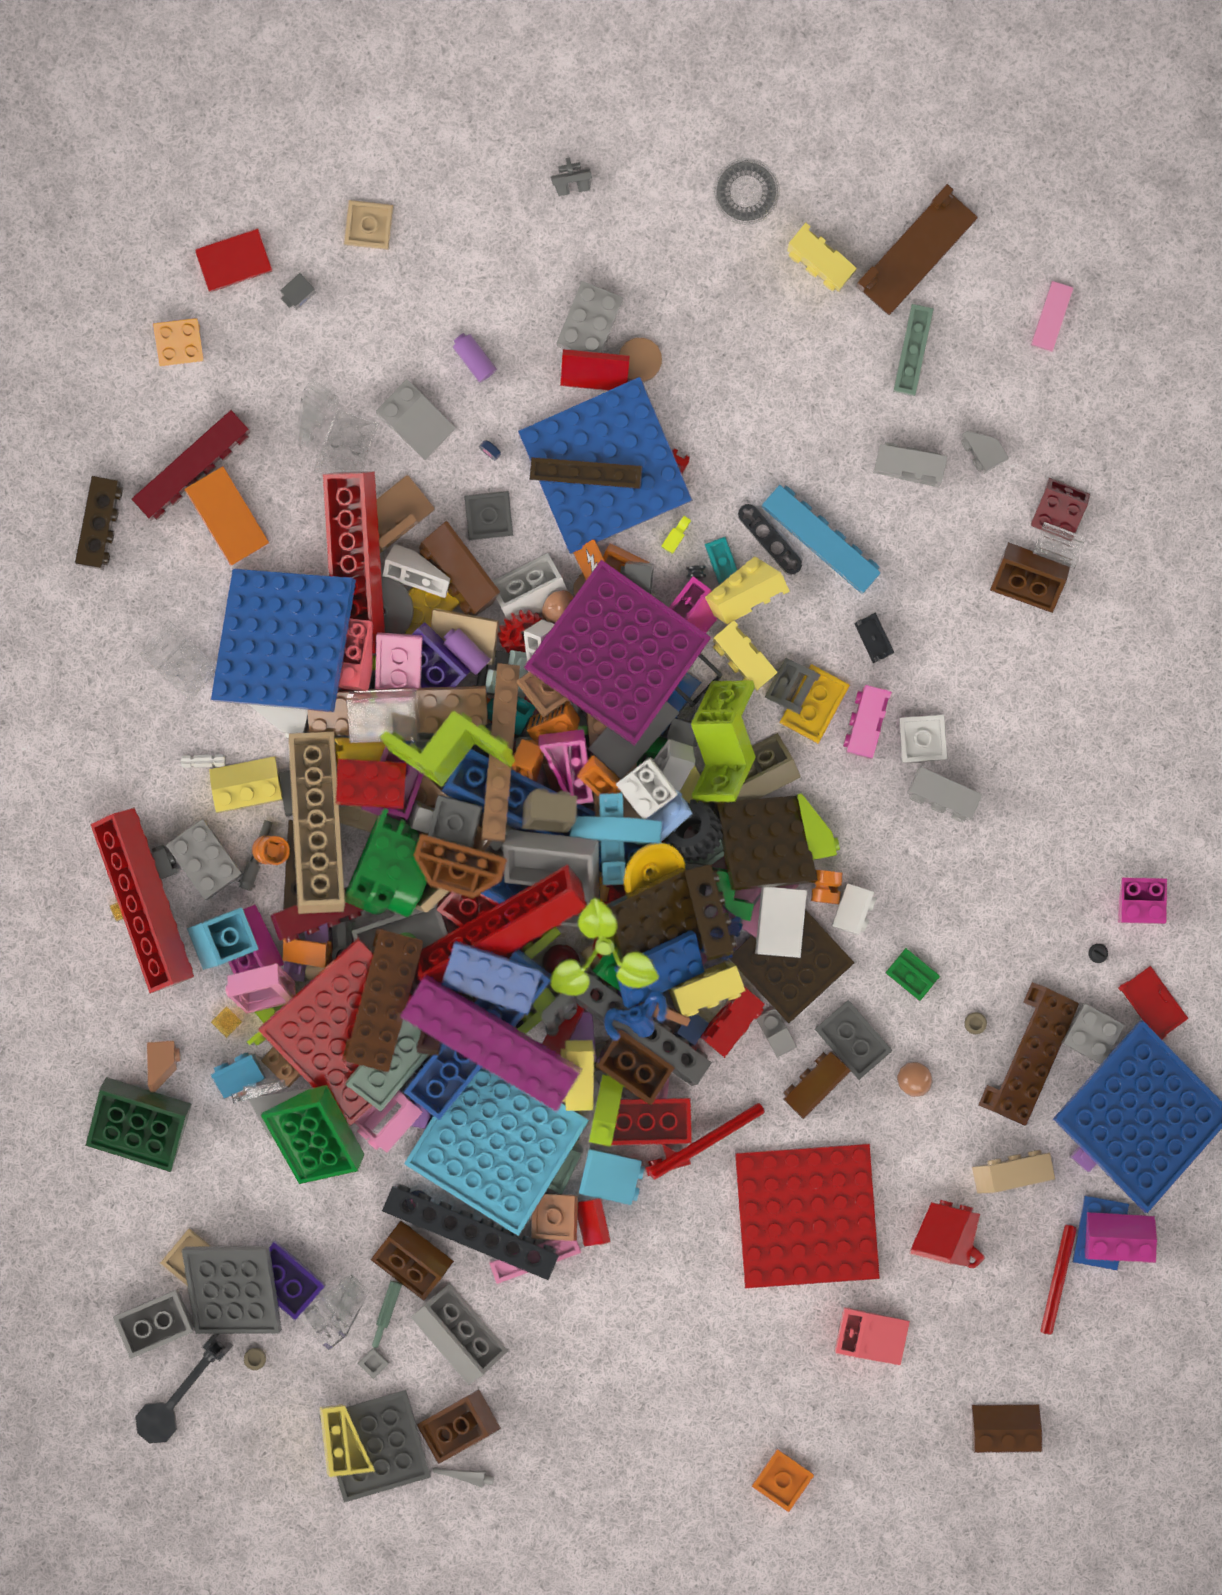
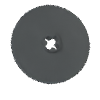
[381,576,414,634]

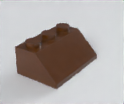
[990,542,1071,613]
[596,1029,675,1105]
[783,1051,851,1119]
[371,1220,454,1301]
[972,1404,1042,1453]

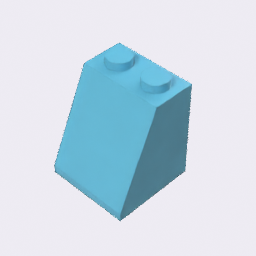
[187,907,258,970]
[579,1148,645,1205]

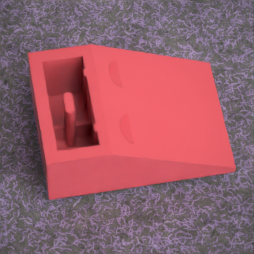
[338,618,372,692]
[834,1307,910,1365]

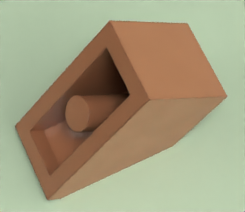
[147,1041,181,1092]

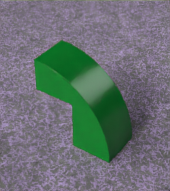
[712,867,754,921]

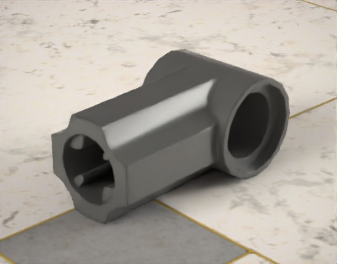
[332,922,352,960]

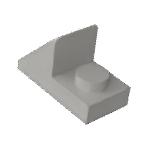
[756,1008,796,1058]

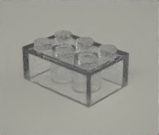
[346,689,420,743]

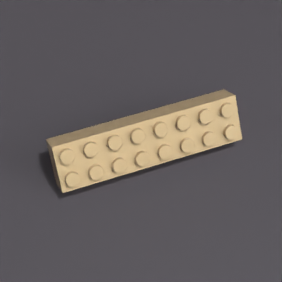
[288,732,345,914]

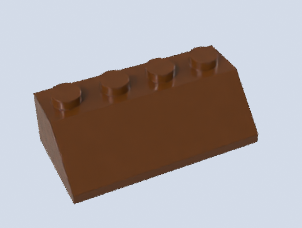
[419,521,500,616]

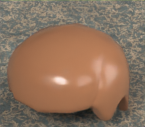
[897,1062,933,1097]

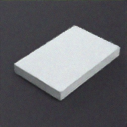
[755,887,807,958]

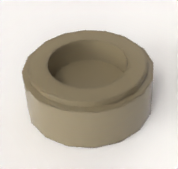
[964,1012,987,1035]
[244,1347,266,1370]

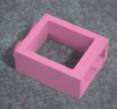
[226,964,296,1014]
[354,1090,423,1153]

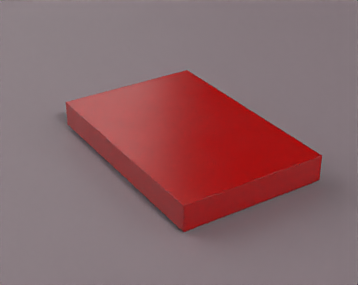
[195,228,273,293]
[560,349,630,391]

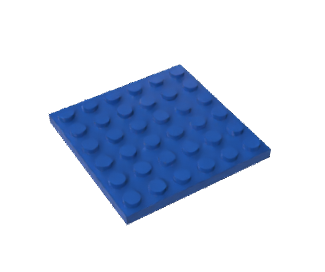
[518,377,693,554]
[211,569,356,712]
[1053,1021,1222,1213]

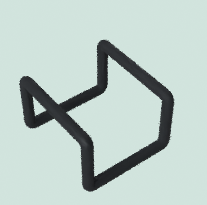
[675,653,722,707]

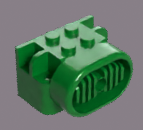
[344,808,427,917]

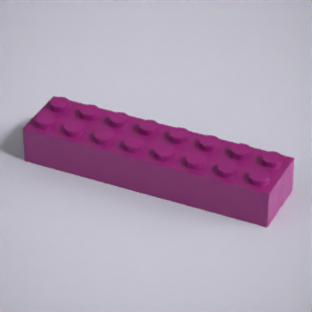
[401,974,582,1112]

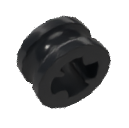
[686,565,706,579]

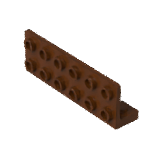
[856,184,978,315]
[342,929,423,1072]
[978,982,1079,1126]

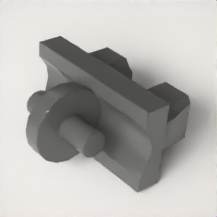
[551,158,592,196]

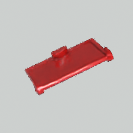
[1118,966,1189,1040]

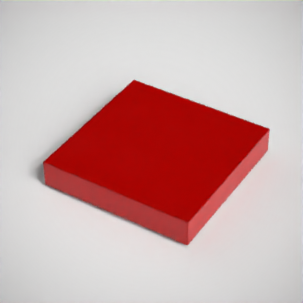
[577,1198,611,1247]

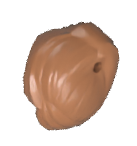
[542,590,574,624]

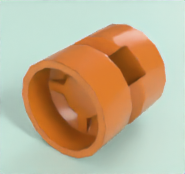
[252,836,290,865]
[811,870,843,904]

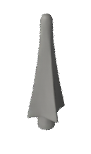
[432,1468,494,1488]

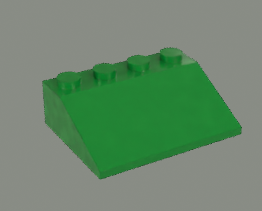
[261,1085,365,1184]

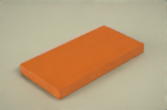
[184,466,269,566]

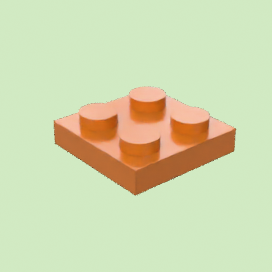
[752,1449,814,1512]

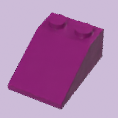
[361,746,424,821]

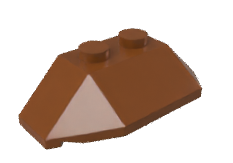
[414,834,508,898]

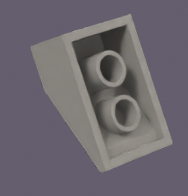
[376,379,456,460]

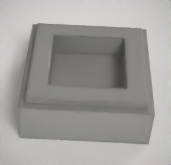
[357,1347,389,1379]

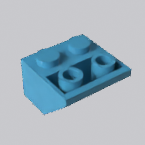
[211,1052,266,1099]

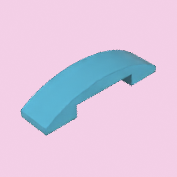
[599,793,625,885]
[571,817,662,844]

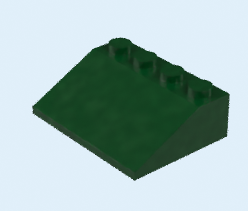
[85,1077,192,1172]

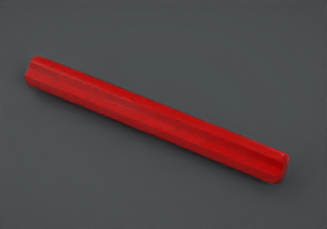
[1040,1224,1077,1335]

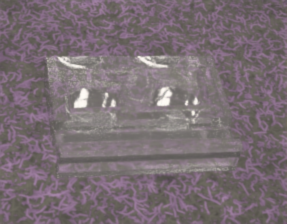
[1033,522,1086,569]
[231,1077,287,1103]

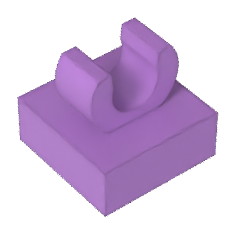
[283,961,307,982]

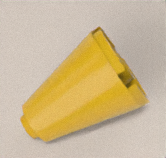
[335,737,385,769]

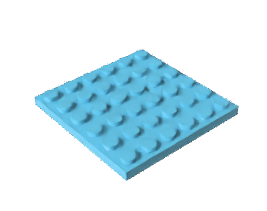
[404,1067,590,1236]

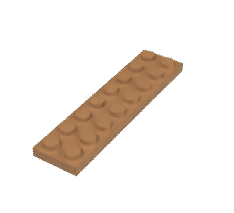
[308,686,488,736]

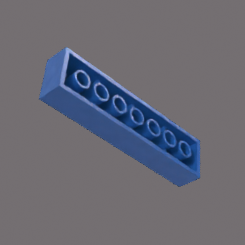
[404,949,552,1120]

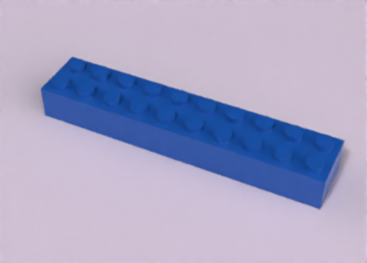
[441,749,649,873]

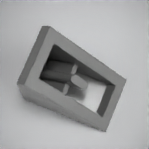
[406,800,435,833]

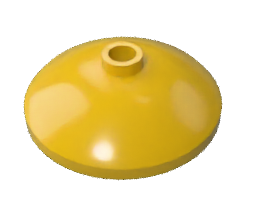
[624,843,685,894]

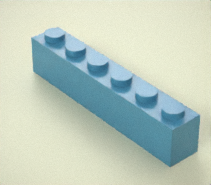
[762,485,881,594]

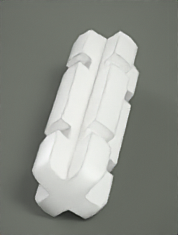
[181,754,225,768]

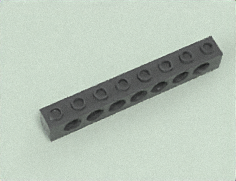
[549,959,712,1086]

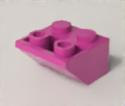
[669,576,718,633]
[1118,878,1167,924]

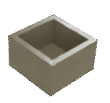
[522,789,577,833]

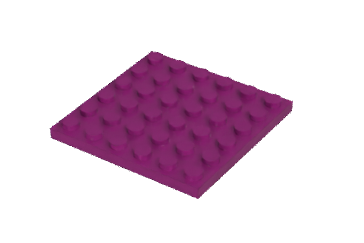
[524,560,711,746]

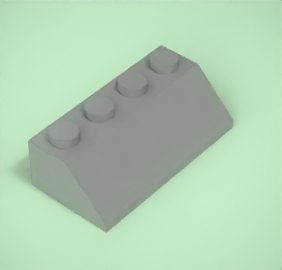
[411,1283,508,1385]

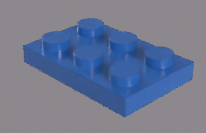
[1072,1195,1129,1270]

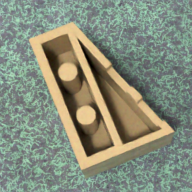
[972,1149,1055,1194]

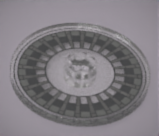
[713,158,780,225]

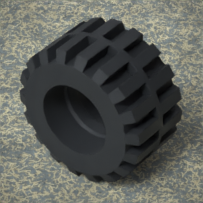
[664,800,723,862]

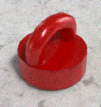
[966,1245,985,1269]

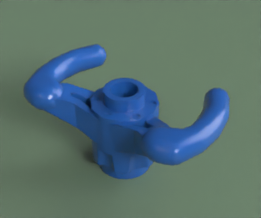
[604,991,667,1040]

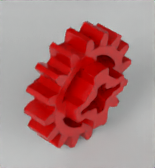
[498,610,543,653]

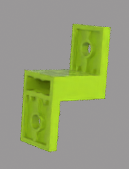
[691,680,756,802]
[380,711,515,786]
[514,927,561,1034]

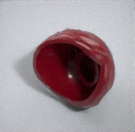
[542,944,580,975]

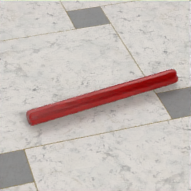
[649,1103,765,1180]

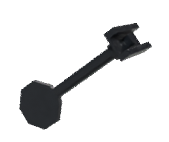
[135,1334,233,1444]

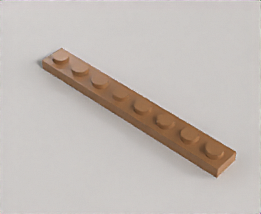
[482,663,520,842]

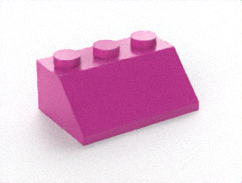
[228,904,285,974]
[1085,1212,1157,1263]

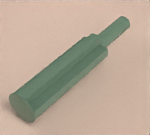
[372,1280,402,1348]

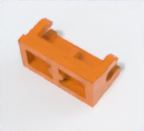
[283,939,333,968]

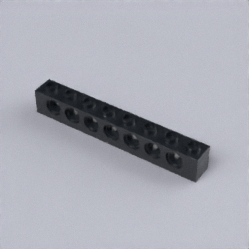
[382,1184,559,1281]

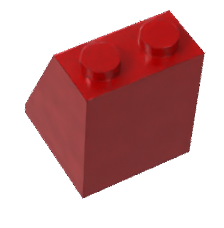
[910,1200,980,1267]

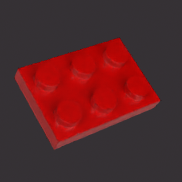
[335,759,406,809]

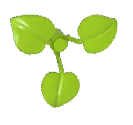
[551,897,659,996]

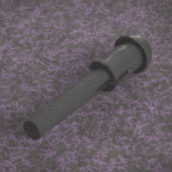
[238,820,273,891]

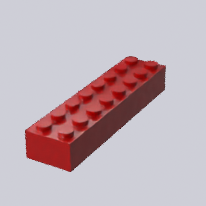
[323,471,385,653]
[90,807,194,993]
[417,864,586,983]

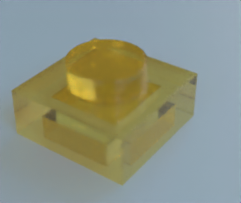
[211,1006,243,1038]

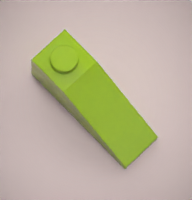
[797,793,840,860]
[589,1075,623,1146]

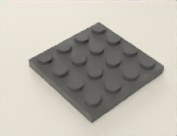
[182,1246,282,1334]
[319,1390,431,1503]

